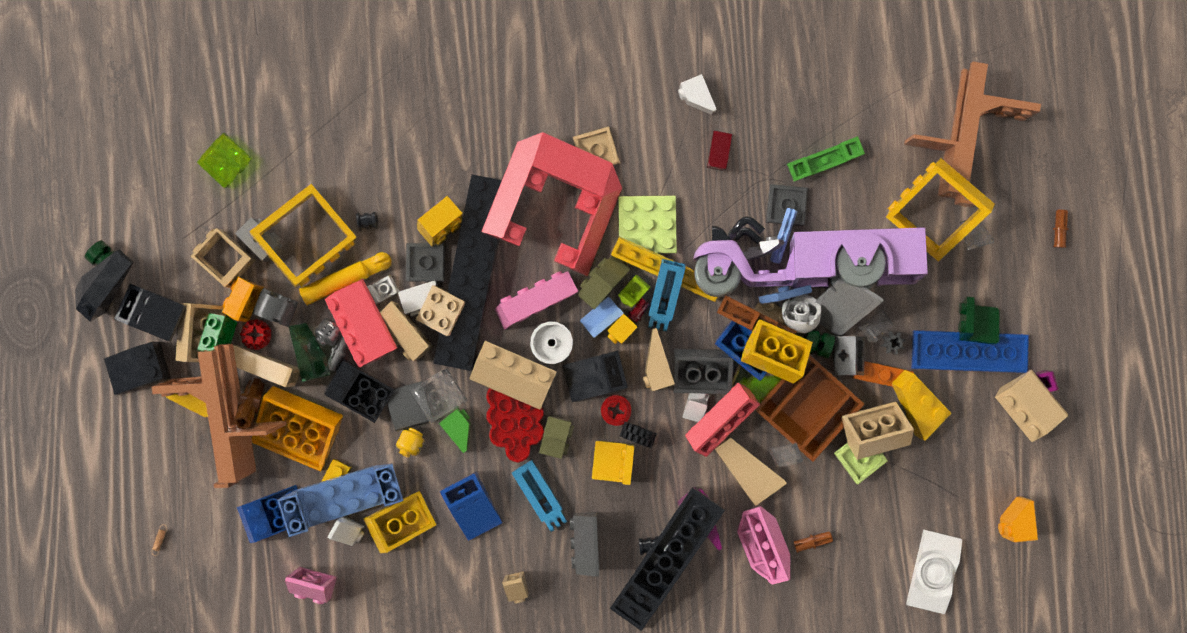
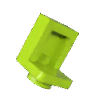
[618,274,650,308]

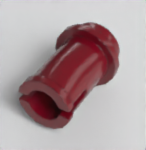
[628,298,651,324]

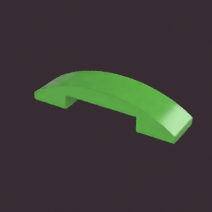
[787,136,865,182]

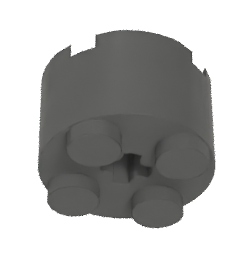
[252,288,298,327]

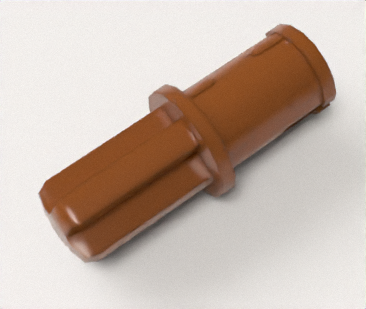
[1053,209,1069,248]
[793,532,833,553]

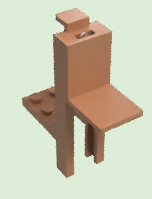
[904,62,1041,207]
[151,344,286,488]

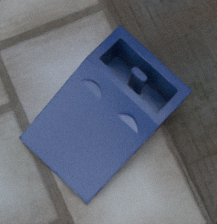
[440,472,503,541]
[237,485,298,543]

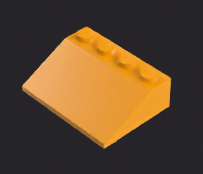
[251,386,344,472]

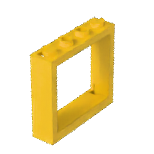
[886,158,995,262]
[249,184,357,288]

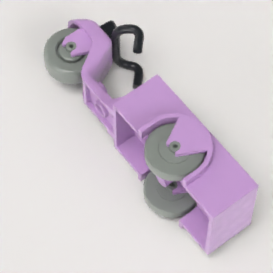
[693,216,928,297]

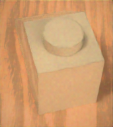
[502,571,529,603]

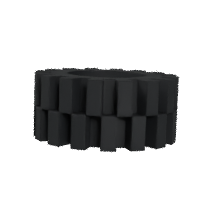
[619,422,657,448]

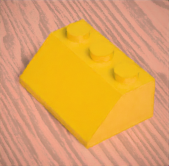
[741,319,813,384]

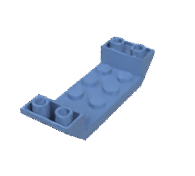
[277,464,403,537]

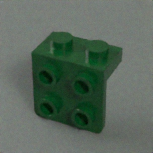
[958,296,1000,345]

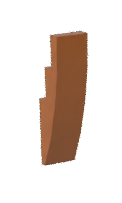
[717,295,797,335]

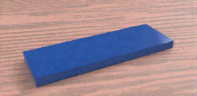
[911,330,1029,373]

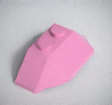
[737,506,790,585]

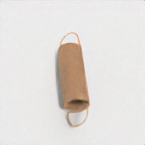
[152,525,167,556]

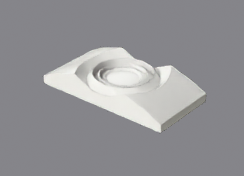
[906,530,962,614]

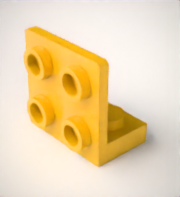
[592,441,634,485]

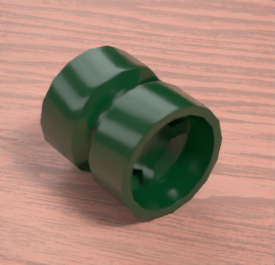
[84,240,115,266]
[804,329,835,359]

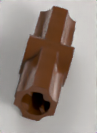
[234,378,265,430]

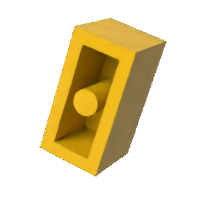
[607,314,637,344]

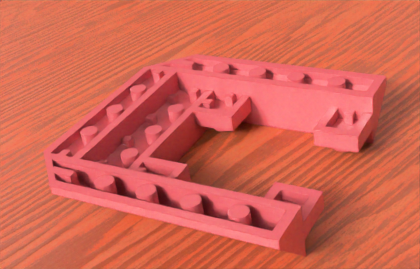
[481,132,622,276]

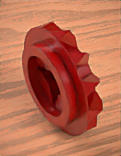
[240,319,271,350]
[601,395,631,426]

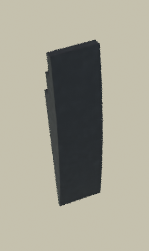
[610,487,726,631]

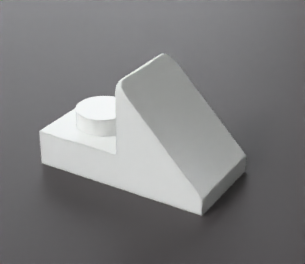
[682,393,709,422]

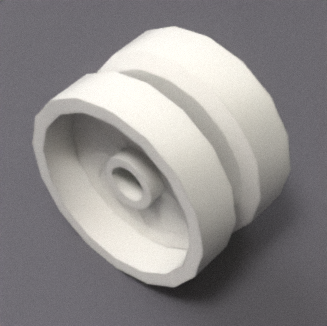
[530,321,573,364]

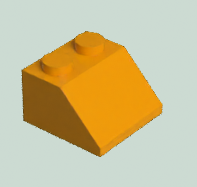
[222,277,264,322]
[998,496,1038,542]

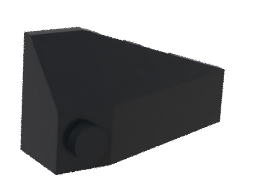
[75,249,134,322]

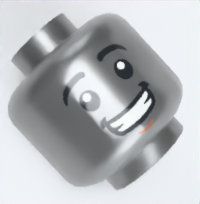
[314,318,342,346]

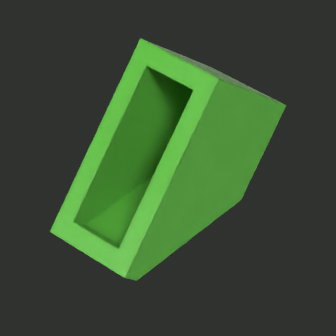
[439,408,471,453]

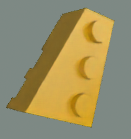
[892,370,952,441]

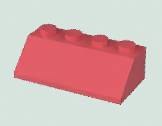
[325,279,397,368]

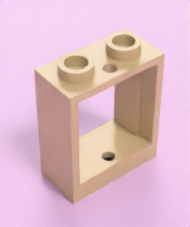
[191,228,255,288]

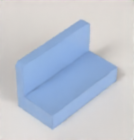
[580,297,624,338]

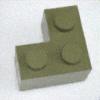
[577,256,630,310]
[539,415,574,459]

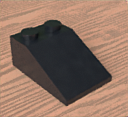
[104,342,171,395]

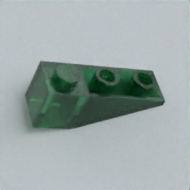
[289,323,330,382]

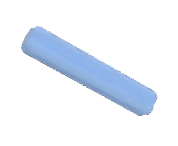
[770,208,797,264]

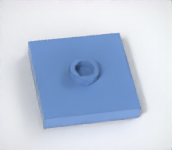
[759,285,812,304]

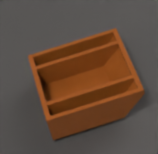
[755,355,864,462]

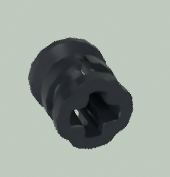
[356,212,378,232]
[639,536,658,555]

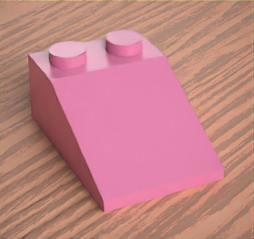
[285,567,337,604]

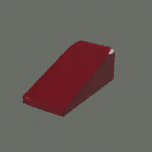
[706,130,732,171]

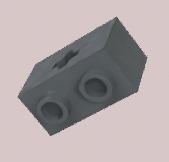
[833,336,865,375]

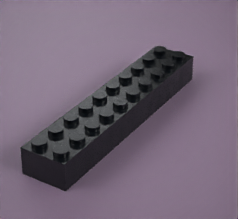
[433,174,502,371]

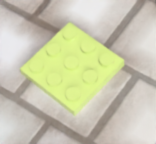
[618,196,677,254]

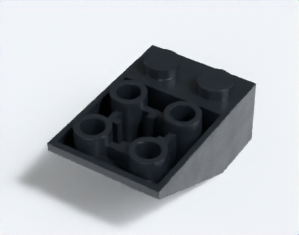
[114,284,186,342]
[562,350,628,402]
[324,359,394,423]

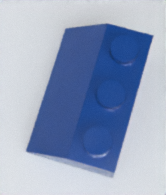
[715,321,767,381]

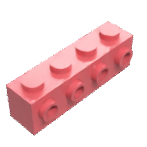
[685,383,760,457]

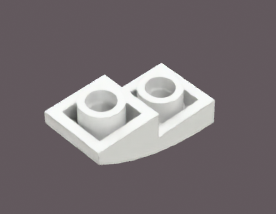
[367,275,400,305]

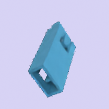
[648,259,686,332]
[512,459,568,532]

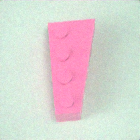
[494,271,578,330]

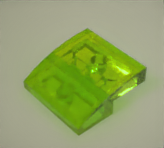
[197,133,252,188]

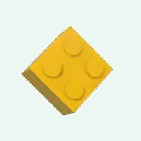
[417,196,463,246]

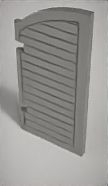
[815,279,884,336]

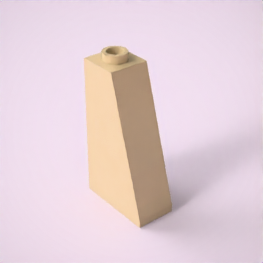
[233,345,301,387]
[714,437,787,506]

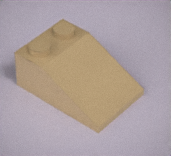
[643,328,675,391]

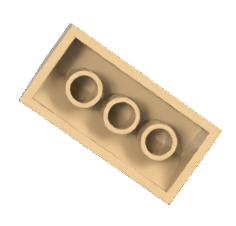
[469,341,556,410]

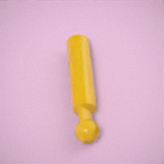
[299,252,392,306]

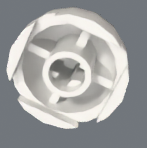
[782,295,821,333]

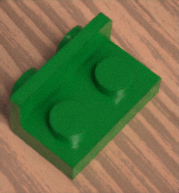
[198,313,237,351]

